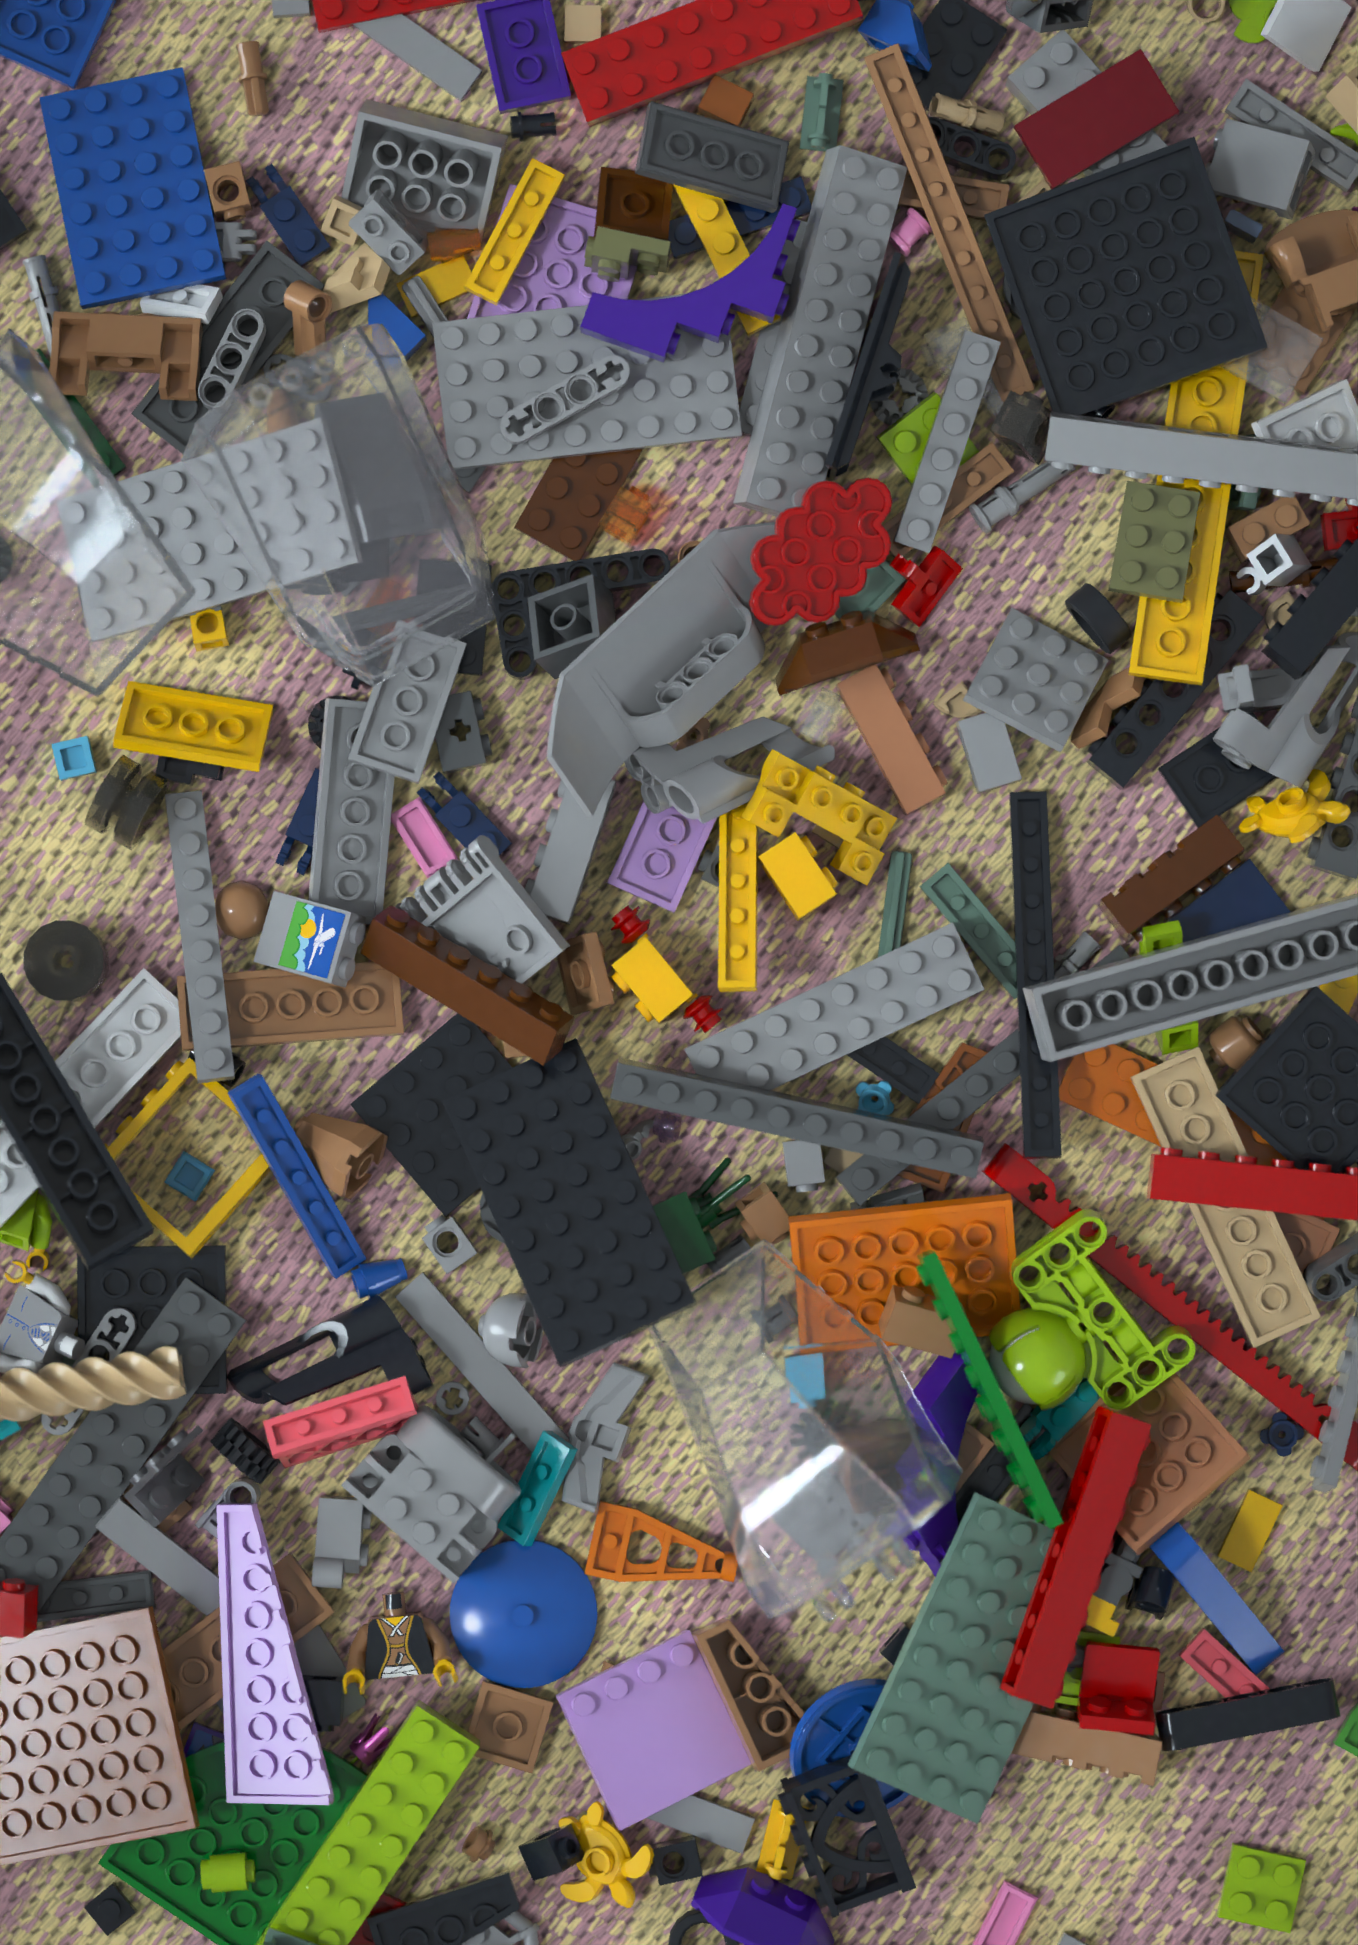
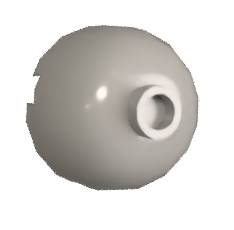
[478,1293,543,1368]

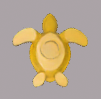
[1239,769,1351,843]
[558,1801,654,1908]

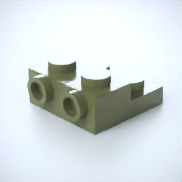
[584,226,671,282]

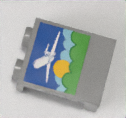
[253,891,366,988]

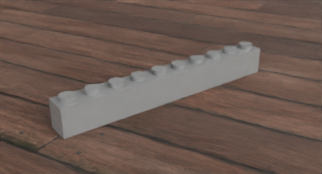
[1045,412,1358,506]

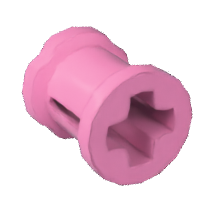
[888,207,933,257]

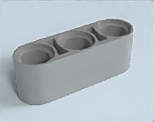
[198,308,267,413]

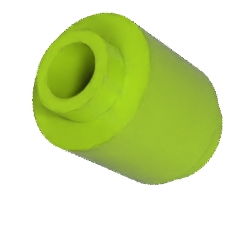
[201,1852,255,1893]

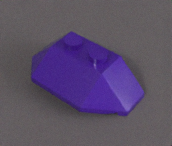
[690,1867,835,1945]

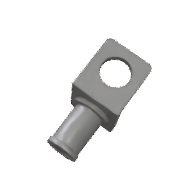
[460,1416,516,1464]

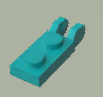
[1019,1377,1109,1460]

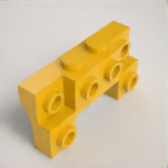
[741,749,897,886]

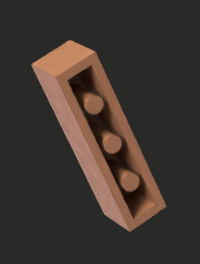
[836,664,948,816]

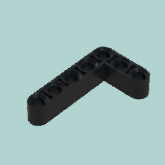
[492,549,670,680]

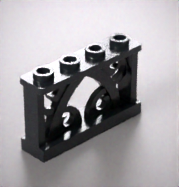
[777,1750,916,1918]

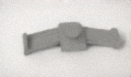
[562,1362,650,1515]

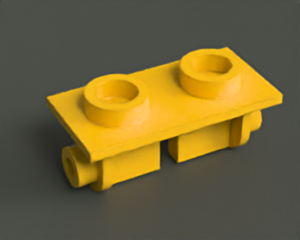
[756,1799,809,1880]

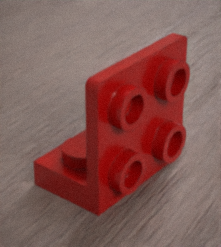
[1077,1641,1160,1736]

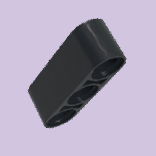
[928,117,1016,181]

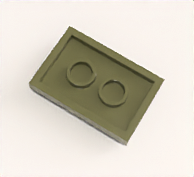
[1108,480,1201,603]

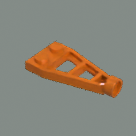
[584,1500,740,1583]

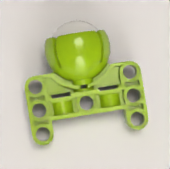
[988,1209,1195,1411]

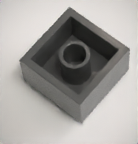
[527,574,616,679]

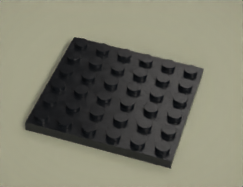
[984,137,1268,416]

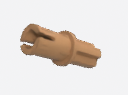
[236,41,269,117]

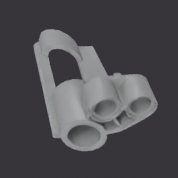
[1213,632,1358,788]
[624,716,835,824]

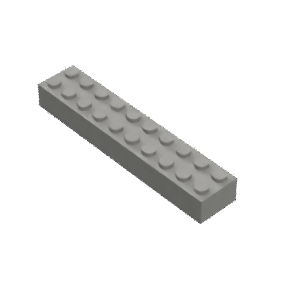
[733,145,907,517]
[1023,893,1358,1062]

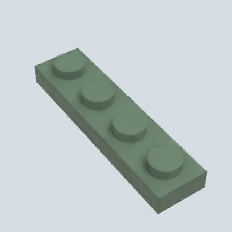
[920,863,1017,999]

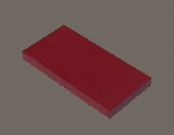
[1014,49,1180,189]

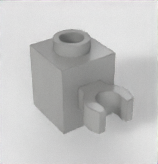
[1236,534,1312,595]

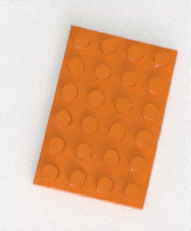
[788,1193,1020,1355]

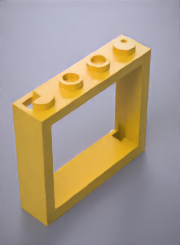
[104,1057,271,1259]

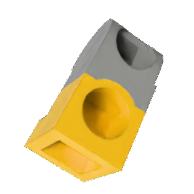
[190,606,229,651]

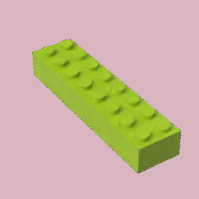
[255,1699,480,1945]

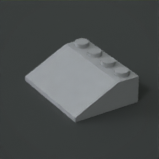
[341,99,508,251]

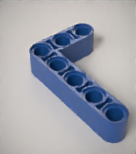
[1149,1522,1284,1675]

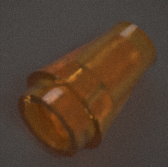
[427,227,482,264]

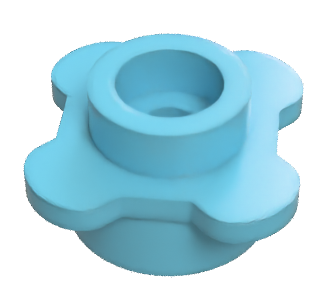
[856,1081,894,1115]

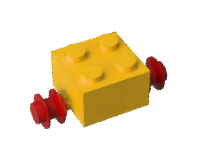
[610,905,723,1033]

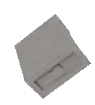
[1205,119,1316,220]

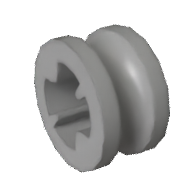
[436,1381,470,1415]

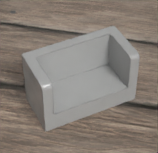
[956,713,1022,794]

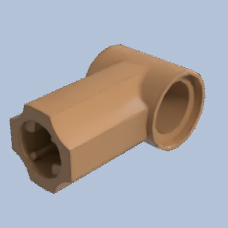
[284,280,333,358]

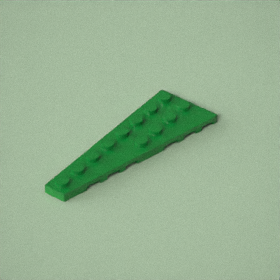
[916,1249,1063,1529]

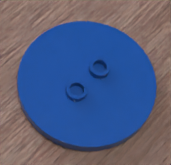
[790,1679,910,1817]

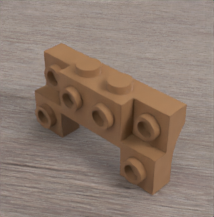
[48,311,203,401]

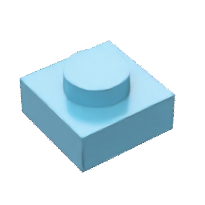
[51,736,97,781]

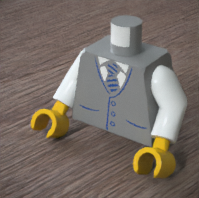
[0,1260,85,1373]

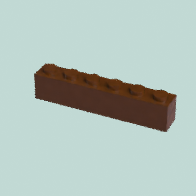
[360,905,574,1066]

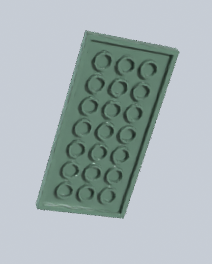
[848,1492,1055,1824]

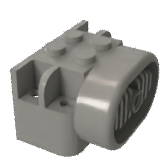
[341,1406,521,1584]

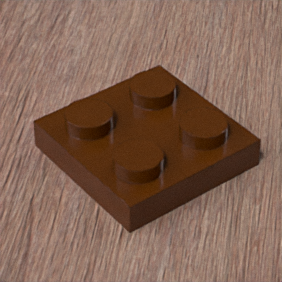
[594,167,673,241]

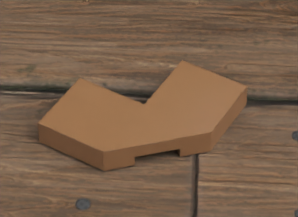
[1071,667,1145,749]

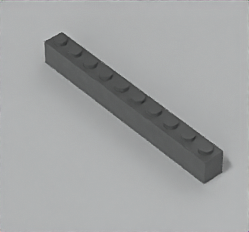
[610,1057,984,1179]

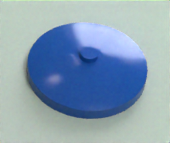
[450,1540,598,1688]

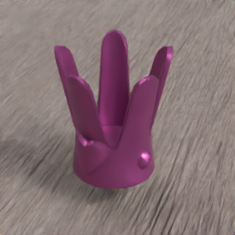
[349,1713,394,1766]

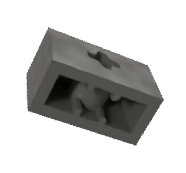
[435,691,492,774]

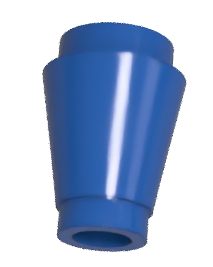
[350,1258,408,1299]

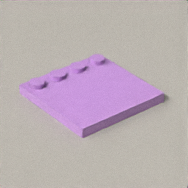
[467,184,637,319]
[556,1629,751,1831]

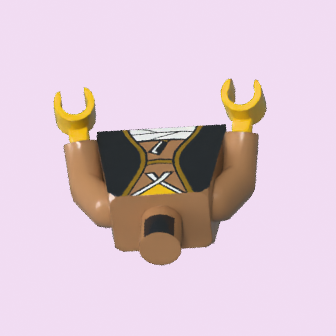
[343,1592,458,1695]

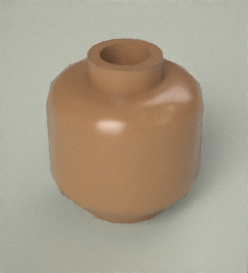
[1209,1016,1265,1070]

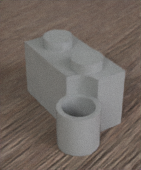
[312,1495,372,1589]

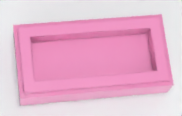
[391,797,459,878]
[972,1880,1038,1945]

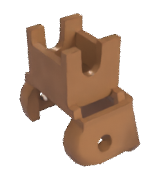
[1264,209,1358,335]

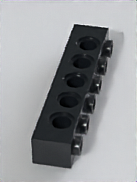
[1087,590,1264,790]

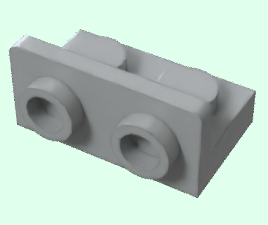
[349,188,430,275]

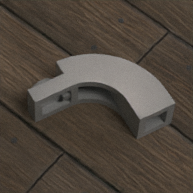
[1217,664,1306,713]

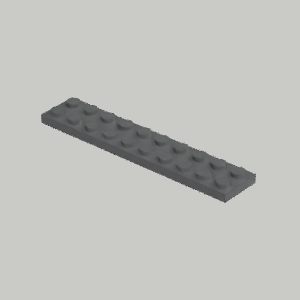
[0,1277,247,1613]

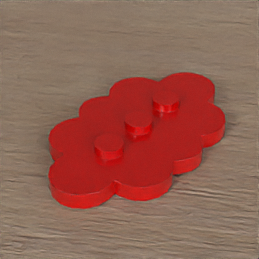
[749,478,892,626]

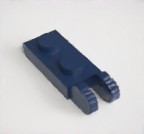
[246,163,331,267]
[276,768,319,876]
[416,771,512,856]

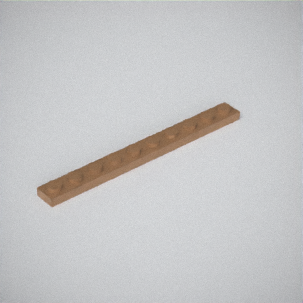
[864,43,1035,403]

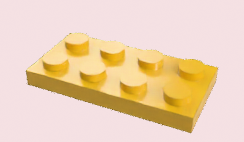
[113,681,273,772]

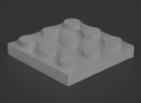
[963,608,1109,752]

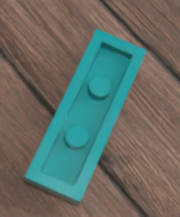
[498,1431,578,1546]

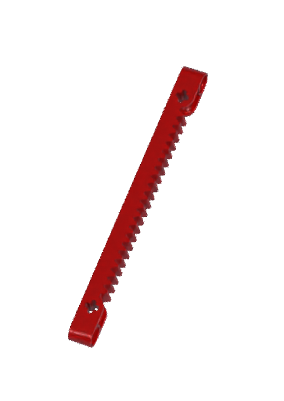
[982,1143,1358,1471]

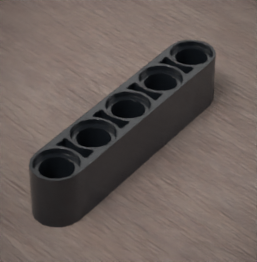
[1155,1678,1340,1751]

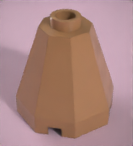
[293,1113,388,1200]

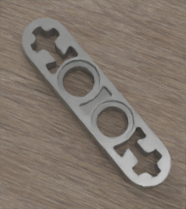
[500,355,630,445]
[41,1308,137,1435]

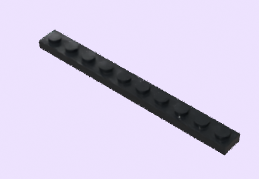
[1009,791,1062,1159]

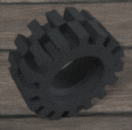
[210,1418,280,1484]

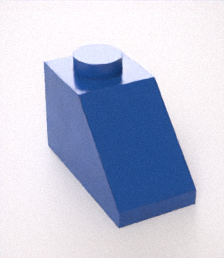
[858,0,932,72]
[368,293,427,372]

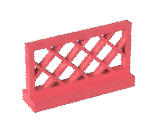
[263,1376,419,1468]

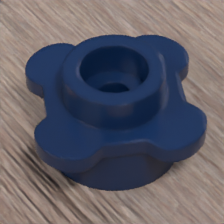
[1260,1412,1304,1457]

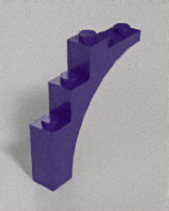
[580,203,801,363]
[888,1352,978,1577]

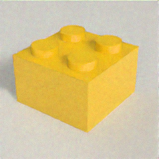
[758,832,838,921]

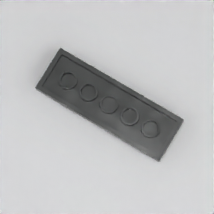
[131,241,325,459]

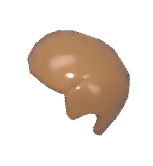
[215,880,269,940]

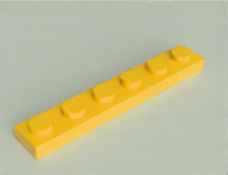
[673,185,781,336]
[718,774,758,992]

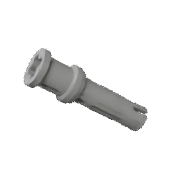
[969,461,1075,534]

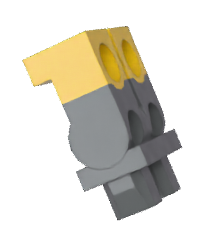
[1086,1535,1143,1637]

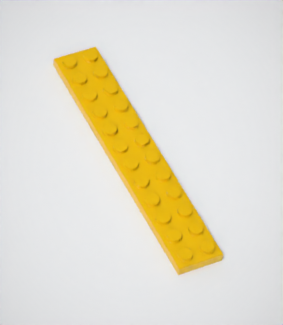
[1128,250,1264,686]

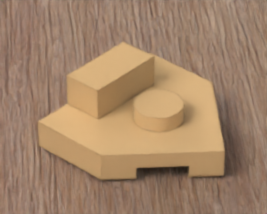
[323,243,390,313]

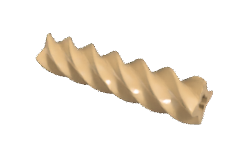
[0,1346,186,1422]

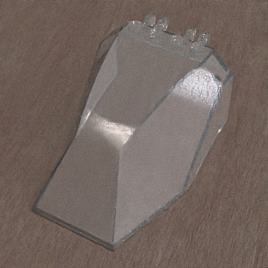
[0,328,196,697]
[648,1239,963,1622]

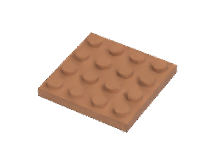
[1048,1360,1251,1556]

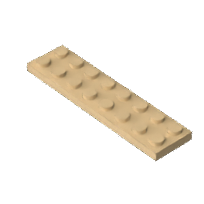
[1130,1047,1321,1348]

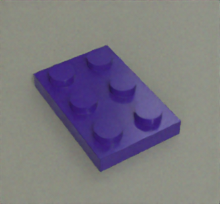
[476,0,571,114]

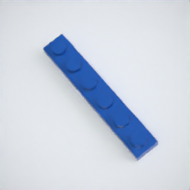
[227,1073,367,1279]

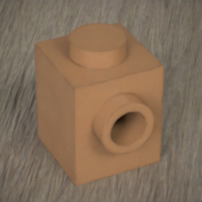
[735,1182,790,1247]

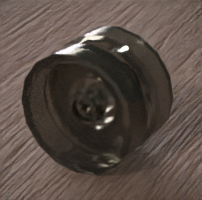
[85,755,170,850]
[23,921,109,1002]

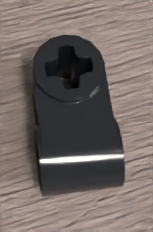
[1125,1566,1176,1620]

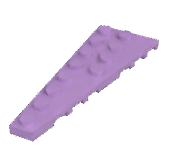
[216,1503,334,1805]

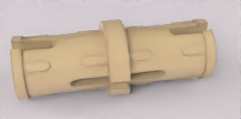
[929,93,1005,135]

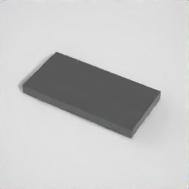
[635,101,789,213]

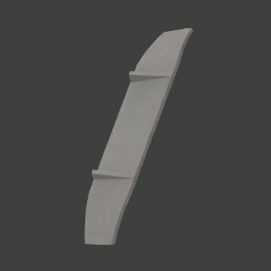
[547,522,775,817]

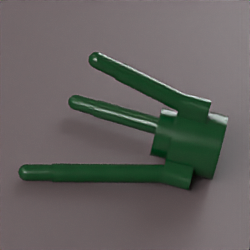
[688,1157,778,1230]

